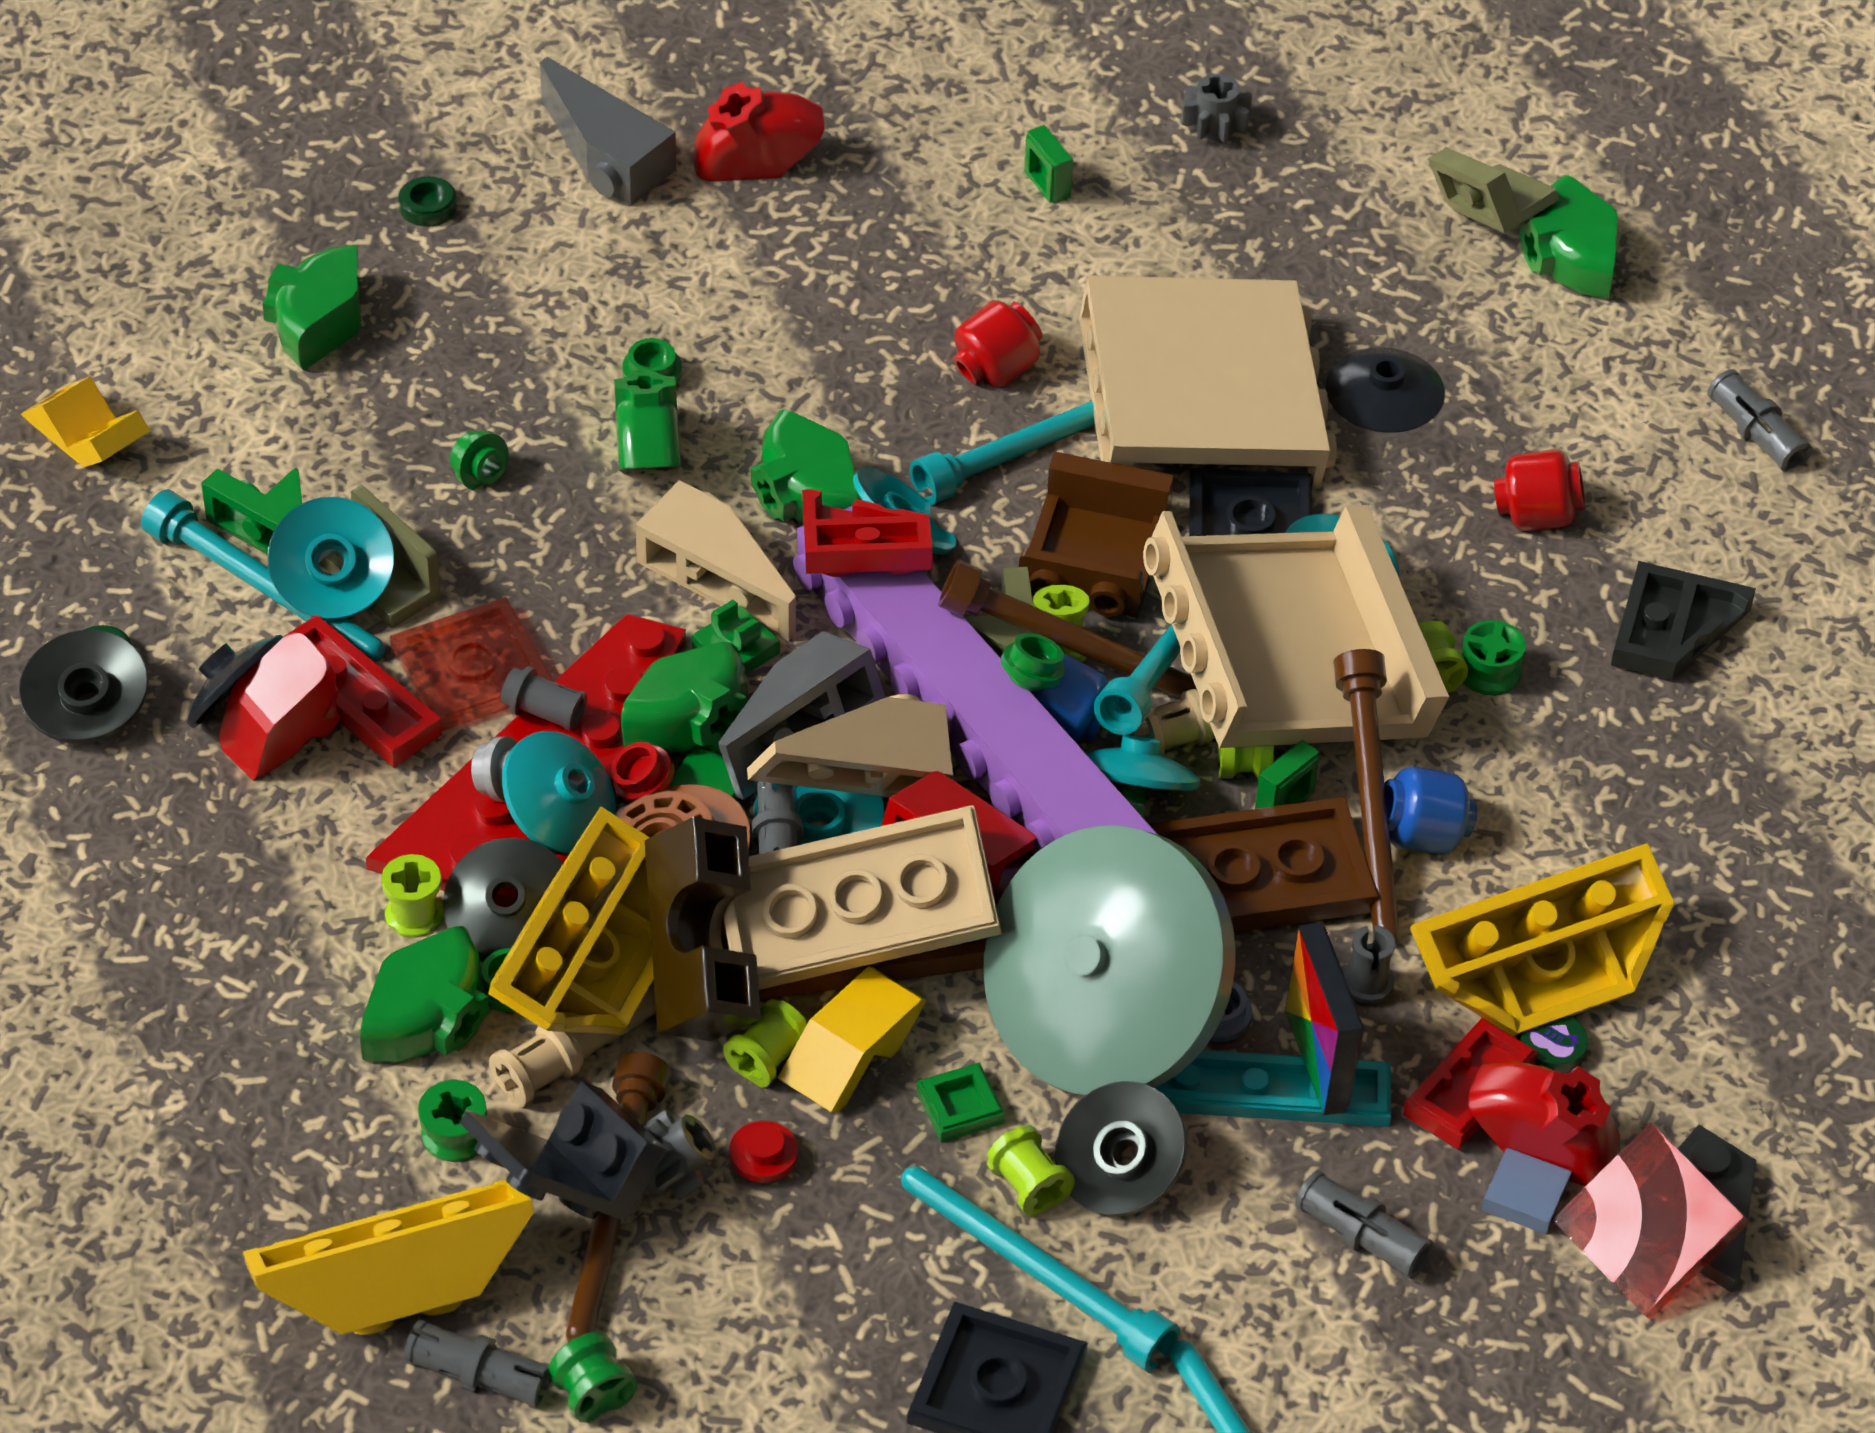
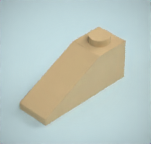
[635,480,796,641]
[747,694,953,797]

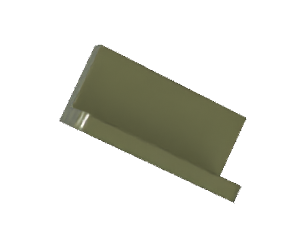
[1428,147,1559,233]
[320,485,441,628]

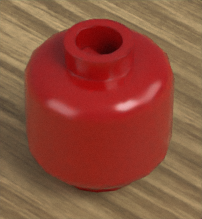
[953,300,1043,388]
[1494,449,1586,532]

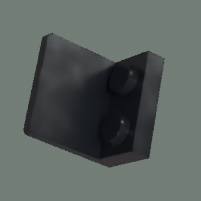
[460,1081,667,1221]

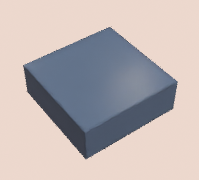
[1482,1148,1572,1234]

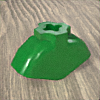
[1519,175,1618,300]
[262,244,361,370]
[614,371,681,471]
[751,410,859,525]
[621,642,748,754]
[360,926,489,1063]

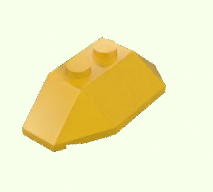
[488,807,654,1034]
[1410,843,1674,1037]
[243,1179,534,1335]

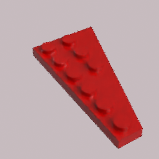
[366,614,686,908]

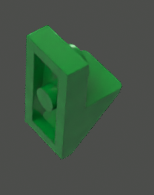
[201,468,302,555]

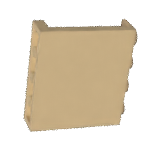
[1079,275,1337,489]
[1143,505,1449,748]

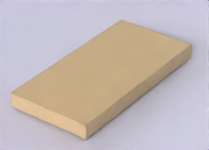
[723,805,1002,990]

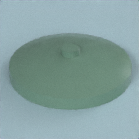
[983,825,1235,1095]

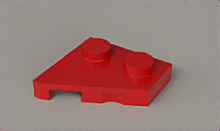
[802,489,933,577]

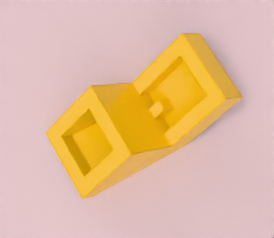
[21,376,151,468]
[778,966,927,1113]

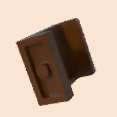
[1019,451,1174,618]

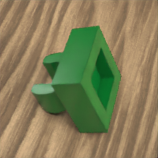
[692,599,780,674]

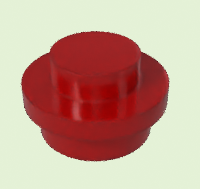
[611,742,674,804]
[729,1121,798,1183]

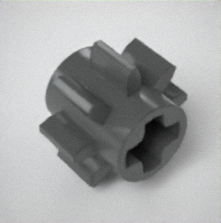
[1181,74,1252,143]
[642,1109,716,1200]

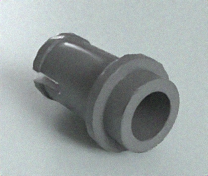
[501,666,588,731]
[1343,925,1396,1004]

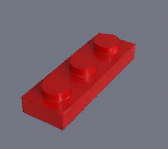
[283,614,443,768]

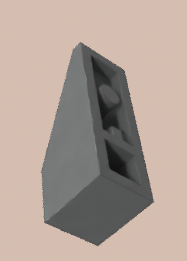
[539,57,677,206]
[718,631,886,800]

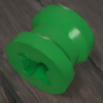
[1462,620,1526,696]
[418,1079,488,1162]
[548,1332,637,1423]

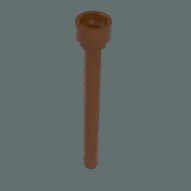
[938,560,1197,698]
[1333,649,1400,945]
[566,1052,671,1342]

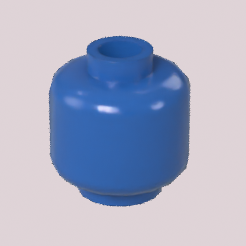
[1029,654,1108,745]
[1384,766,1477,855]

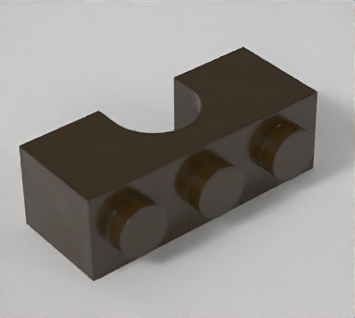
[645,817,761,1041]

